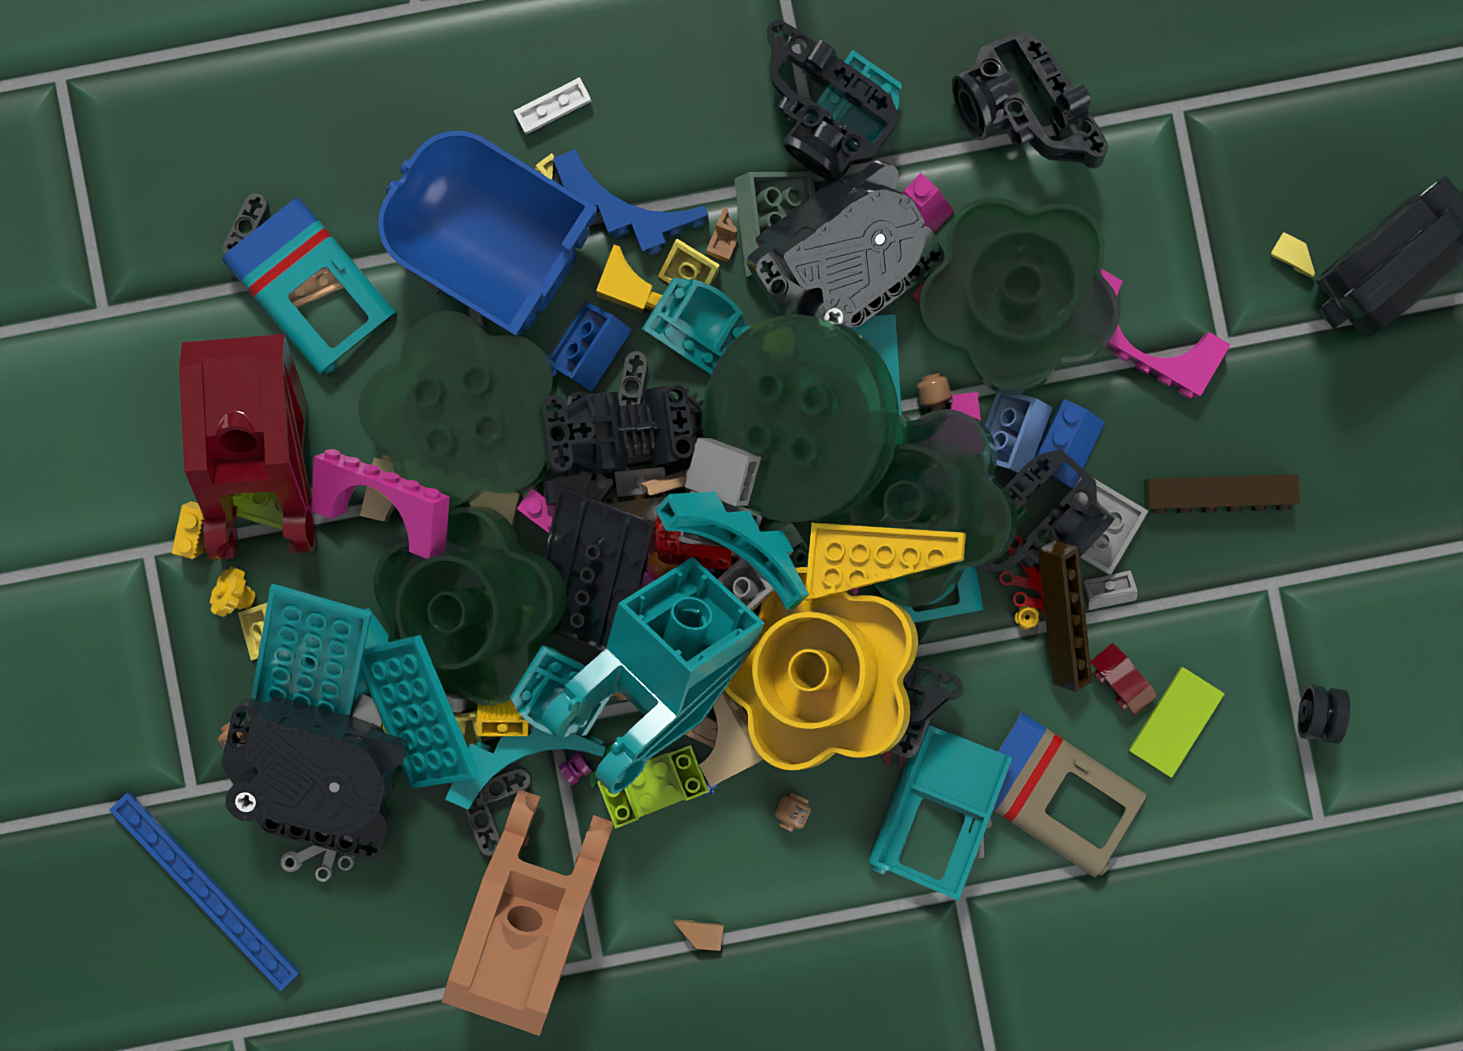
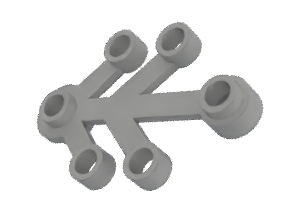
[281,826,362,882]

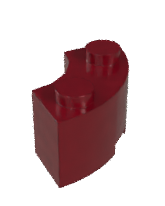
[1090,642,1157,715]

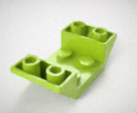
[597,745,709,829]

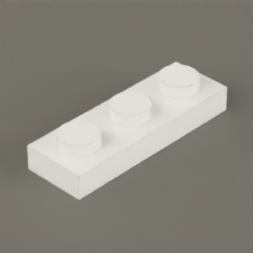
[514,77,592,135]

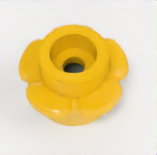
[1015,605,1039,630]

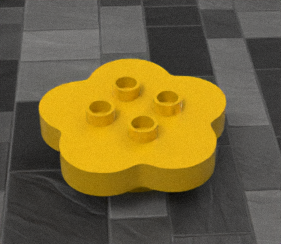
[725,567,918,770]

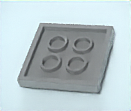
[1045,477,1148,575]

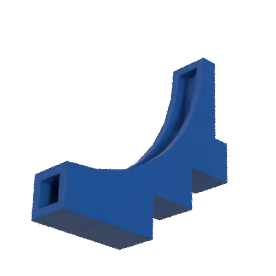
[553,149,709,256]

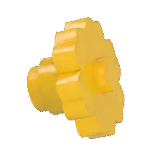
[210,566,255,617]

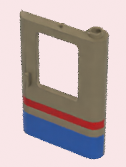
[993,711,1146,877]

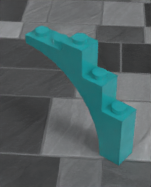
[655,491,809,610]
[445,726,606,810]

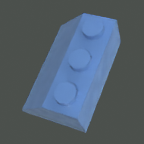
[973,389,1053,474]

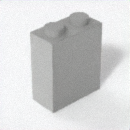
[685,438,761,506]

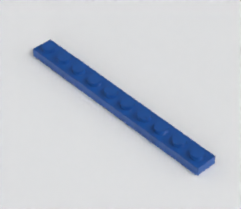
[109,792,300,991]

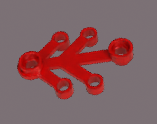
[998,534,1045,616]

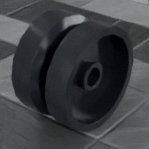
[1298,684,1350,744]

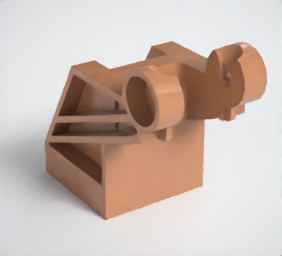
[442,789,614,1036]

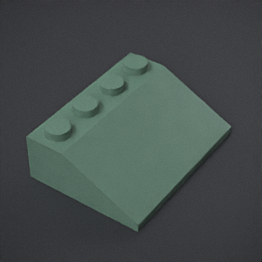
[734,172,815,277]

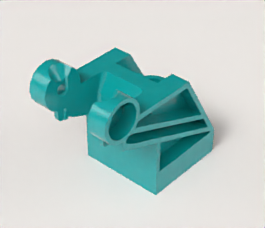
[541,557,764,794]

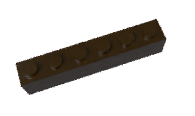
[1143,474,1300,514]
[1038,540,1092,692]

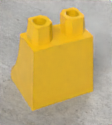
[596,245,662,314]

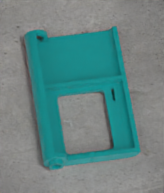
[868,723,1013,901]

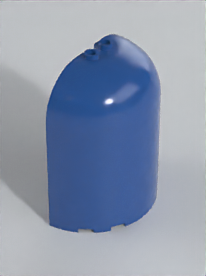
[378,131,597,337]

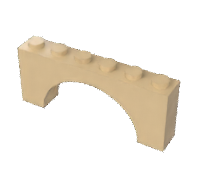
[360,454,522,550]
[699,690,763,787]

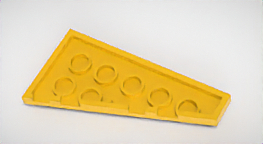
[805,523,966,601]

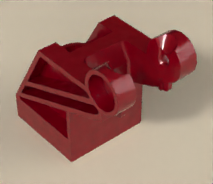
[179,334,315,560]

